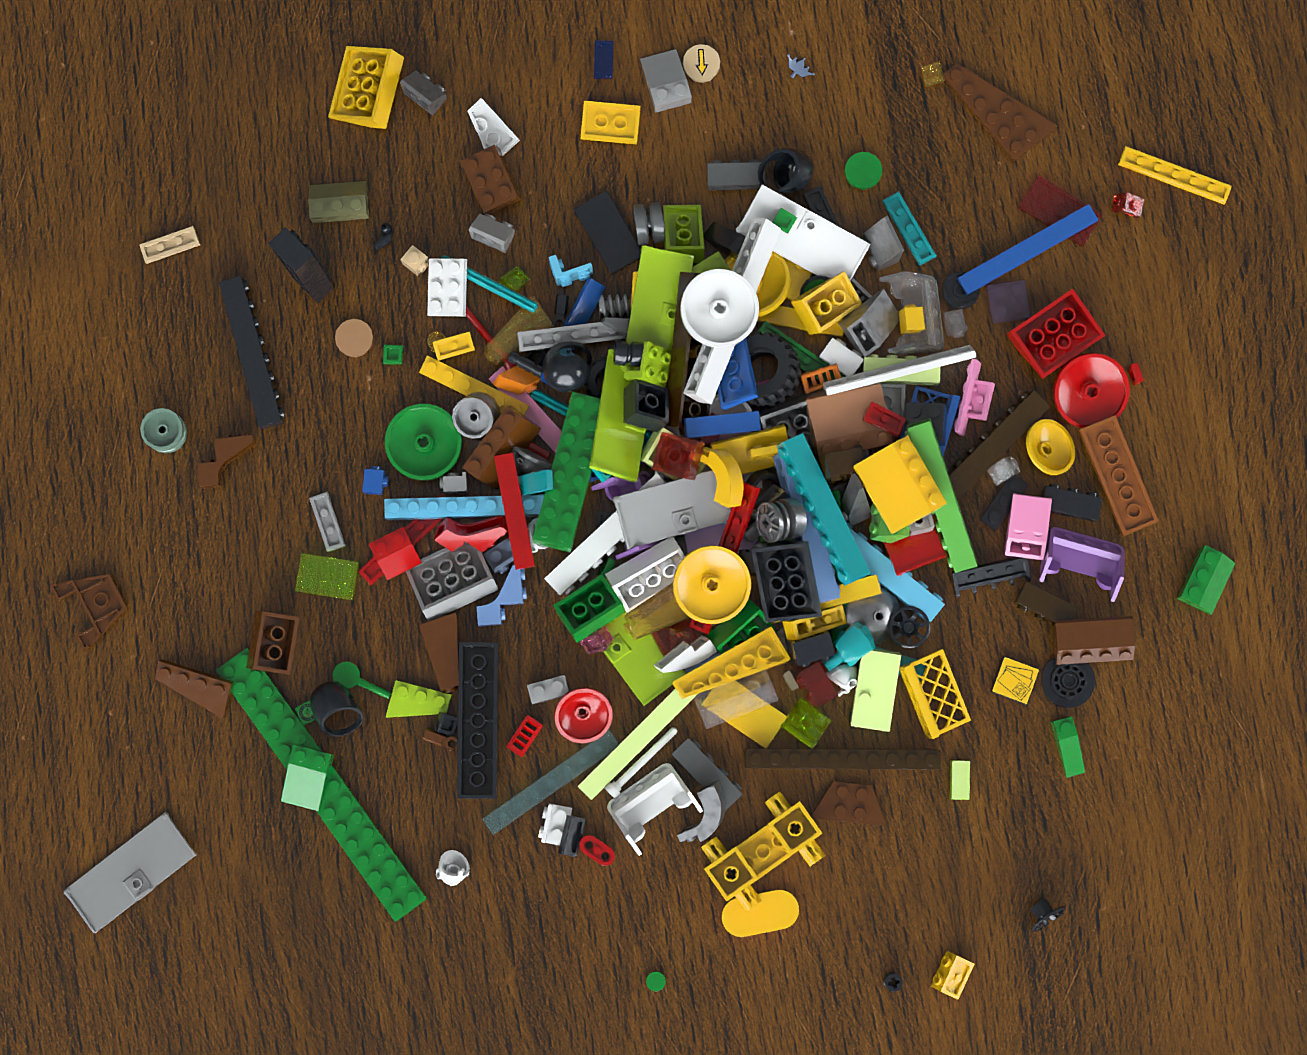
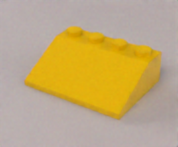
[328,46,404,129]
[853,435,947,534]

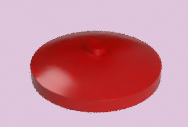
[1053,353,1130,428]

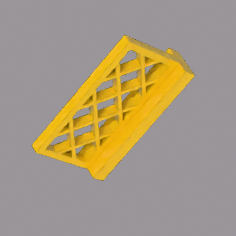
[899,649,971,739]

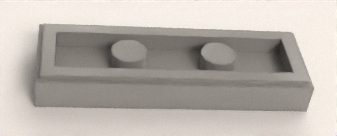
[309,492,346,552]

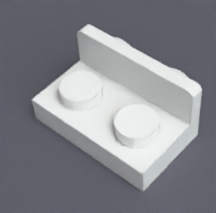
[539,803,572,845]

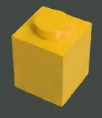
[899,304,925,334]

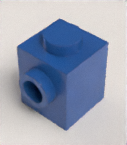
[362,466,389,495]

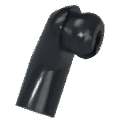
[372,223,393,251]

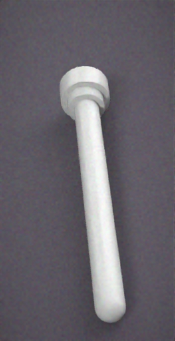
[604,727,677,799]

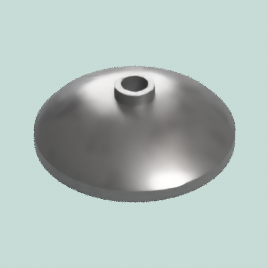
[845,588,901,644]

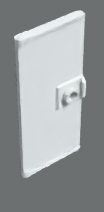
[736,185,870,281]

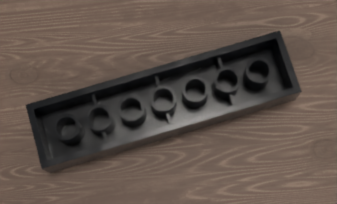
[268,227,334,303]
[457,642,499,799]

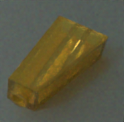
[484,296,554,366]
[623,583,690,640]

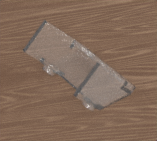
[879,271,944,355]

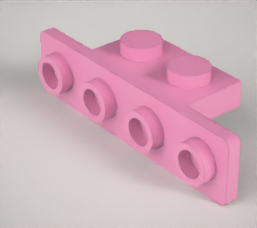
[954,359,995,436]

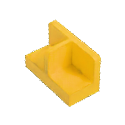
[433,332,475,361]

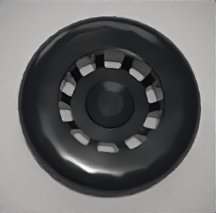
[1041,657,1095,708]

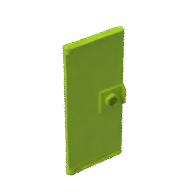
[620,245,694,378]
[589,349,647,483]
[591,578,686,706]

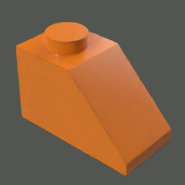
[493,366,541,395]

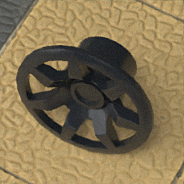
[888,606,930,648]
[1030,899,1066,932]

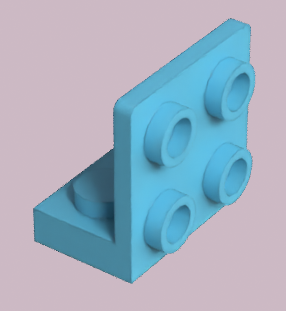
[549,255,593,287]

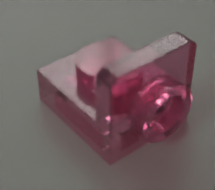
[580,626,613,655]

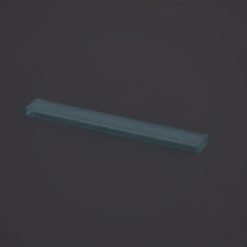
[482,730,620,835]

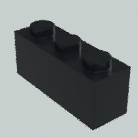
[1041,484,1103,522]

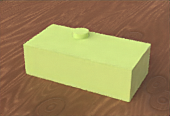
[850,649,901,732]

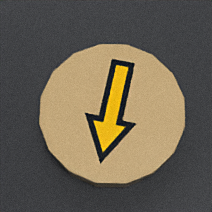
[683,44,720,83]

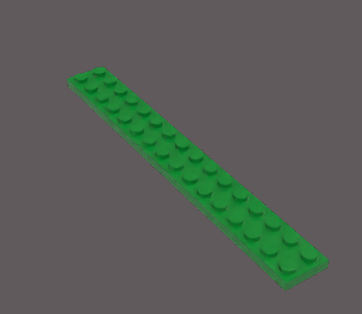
[216,647,427,922]

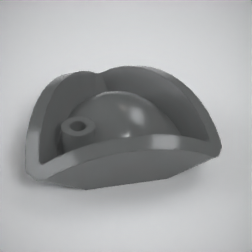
[511,446,552,476]

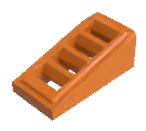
[800,363,841,394]

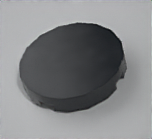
[941,271,980,310]

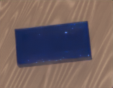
[594,40,614,79]

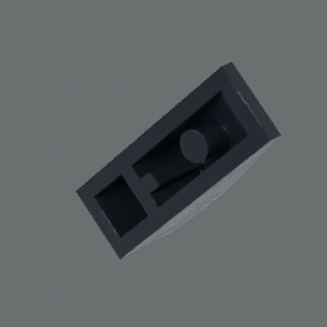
[703,222,745,260]

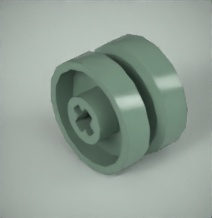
[140,408,188,454]

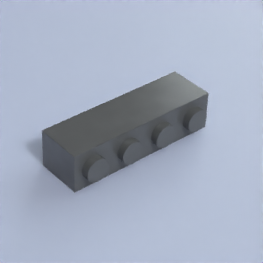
[671,738,742,810]

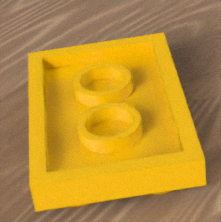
[581,101,640,144]

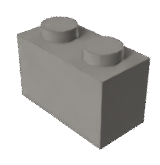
[527,675,569,704]

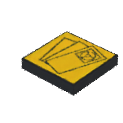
[990,656,1040,706]

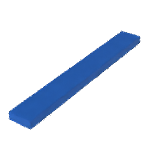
[958,204,1098,295]

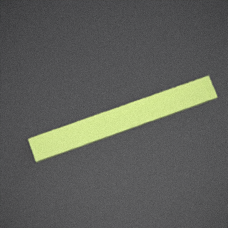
[578,689,697,800]

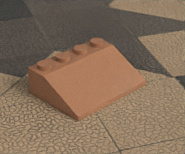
[806,383,893,458]

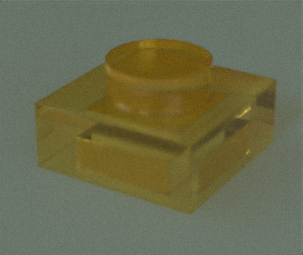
[921,62,945,86]

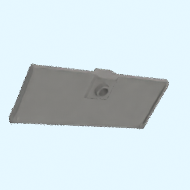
[613,470,732,549]
[63,812,196,934]

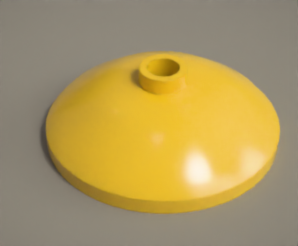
[1026,419,1075,475]

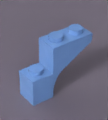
[477,565,527,627]

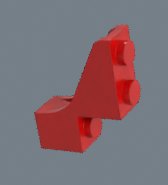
[435,515,508,553]

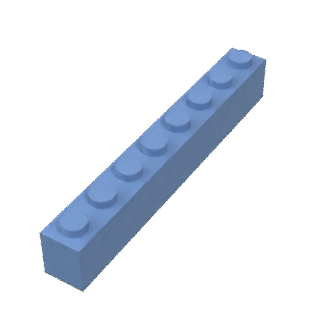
[773,454,840,603]

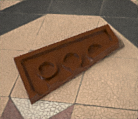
[155,659,233,719]

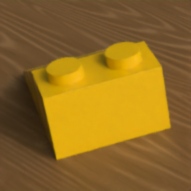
[791,271,862,335]

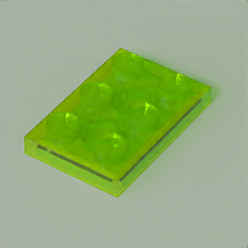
[295,553,359,600]

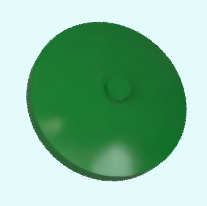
[385,404,462,481]

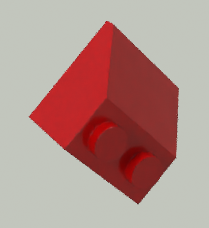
[369,527,422,580]

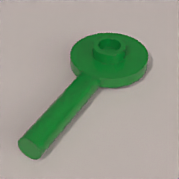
[333,662,392,699]

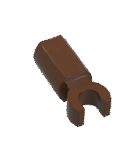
[423,727,458,751]

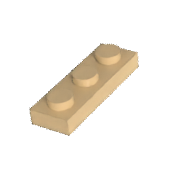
[139,226,200,264]

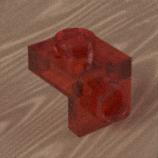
[1111,192,1144,218]

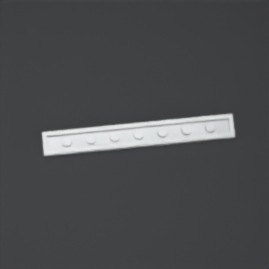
[823,345,976,396]

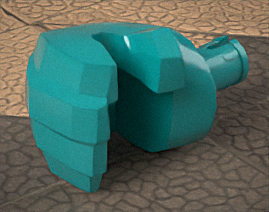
[823,621,876,672]

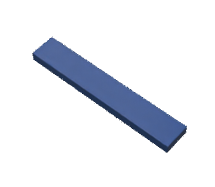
[540,278,605,386]

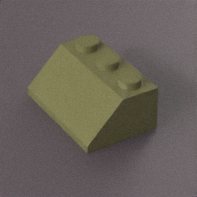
[308,181,369,223]

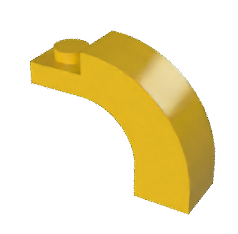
[693,447,743,508]

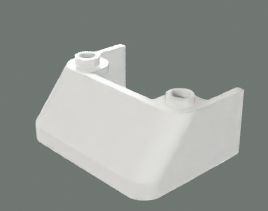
[607,763,703,856]

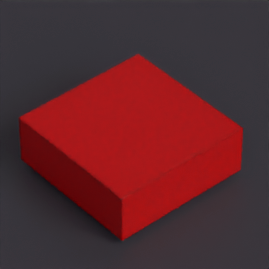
[1127,362,1144,385]

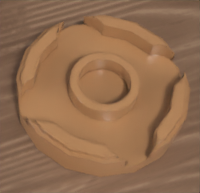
[335,319,374,357]

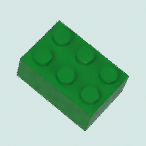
[553,574,626,643]

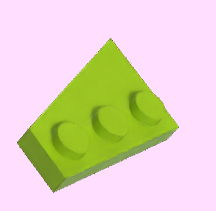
[385,680,452,718]

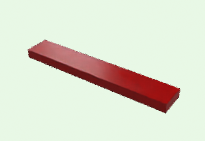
[494,453,535,570]
[358,493,445,586]

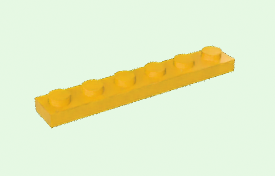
[419,355,530,415]

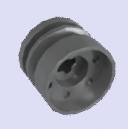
[756,498,807,543]

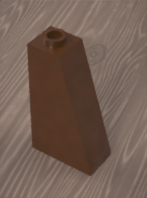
[419,613,459,694]

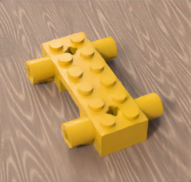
[701,792,826,912]

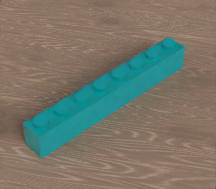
[777,433,871,586]

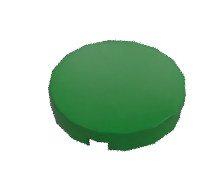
[844,152,882,190]

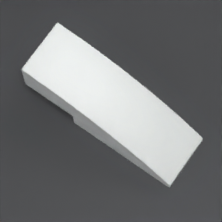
[654,635,717,673]

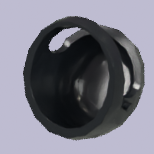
[758,148,814,194]
[542,341,592,393]
[310,681,364,737]

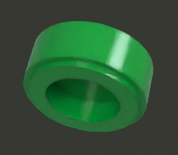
[646,971,666,991]

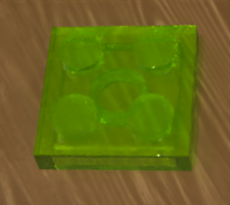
[781,698,831,749]

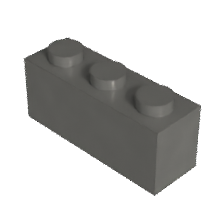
[707,159,765,190]

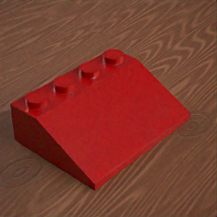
[1006,289,1106,379]

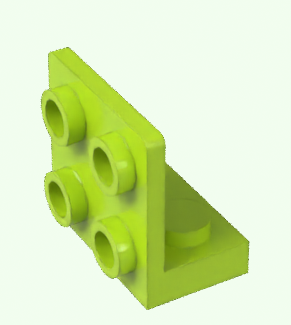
[624,341,671,388]

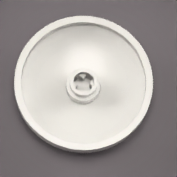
[680,269,759,348]

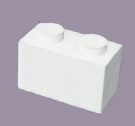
[819,338,864,377]

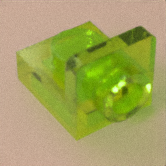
[499,266,530,292]

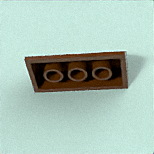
[462,405,542,490]
[1052,616,1135,665]

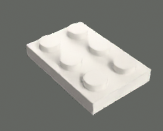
[427,259,467,317]

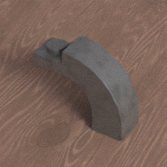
[677,780,726,842]

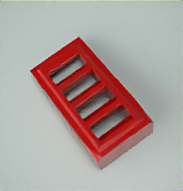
[506,715,544,757]

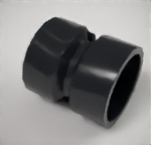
[613,340,644,367]

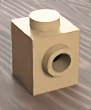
[401,245,429,276]

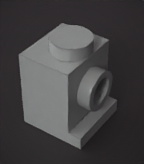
[440,472,468,494]
[909,513,935,536]

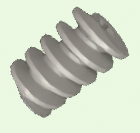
[599,294,632,319]

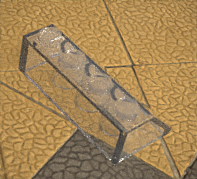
[694,670,779,730]

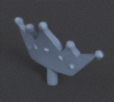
[787,54,815,78]

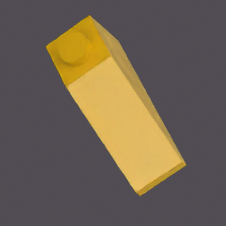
[782,605,847,640]

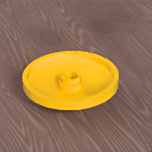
[725,251,791,317]
[673,545,751,624]

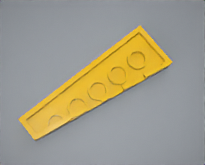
[672,626,790,699]

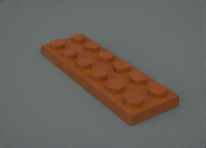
[1079,415,1159,536]

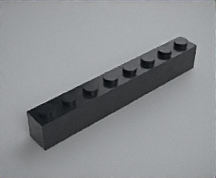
[219,276,286,430]

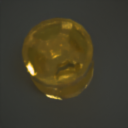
[427,332,446,353]

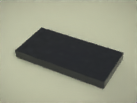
[573,191,641,275]

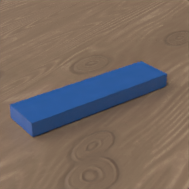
[684,411,761,438]

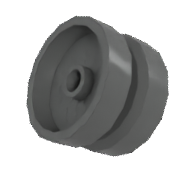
[633,201,665,246]

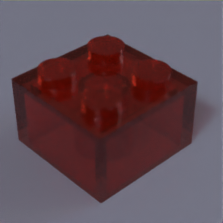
[652,432,705,481]
[795,662,838,708]

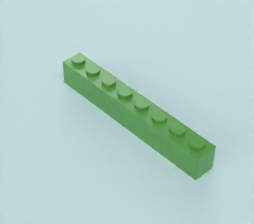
[905,418,977,573]

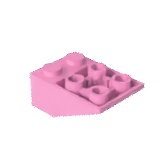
[1004,493,1052,560]

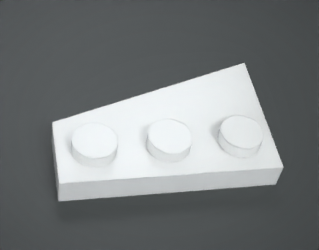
[468,98,520,156]

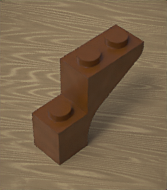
[197,432,256,489]

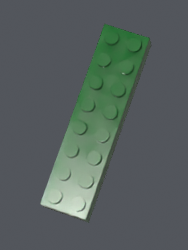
[532,392,600,553]

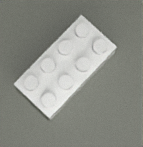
[605,537,685,613]

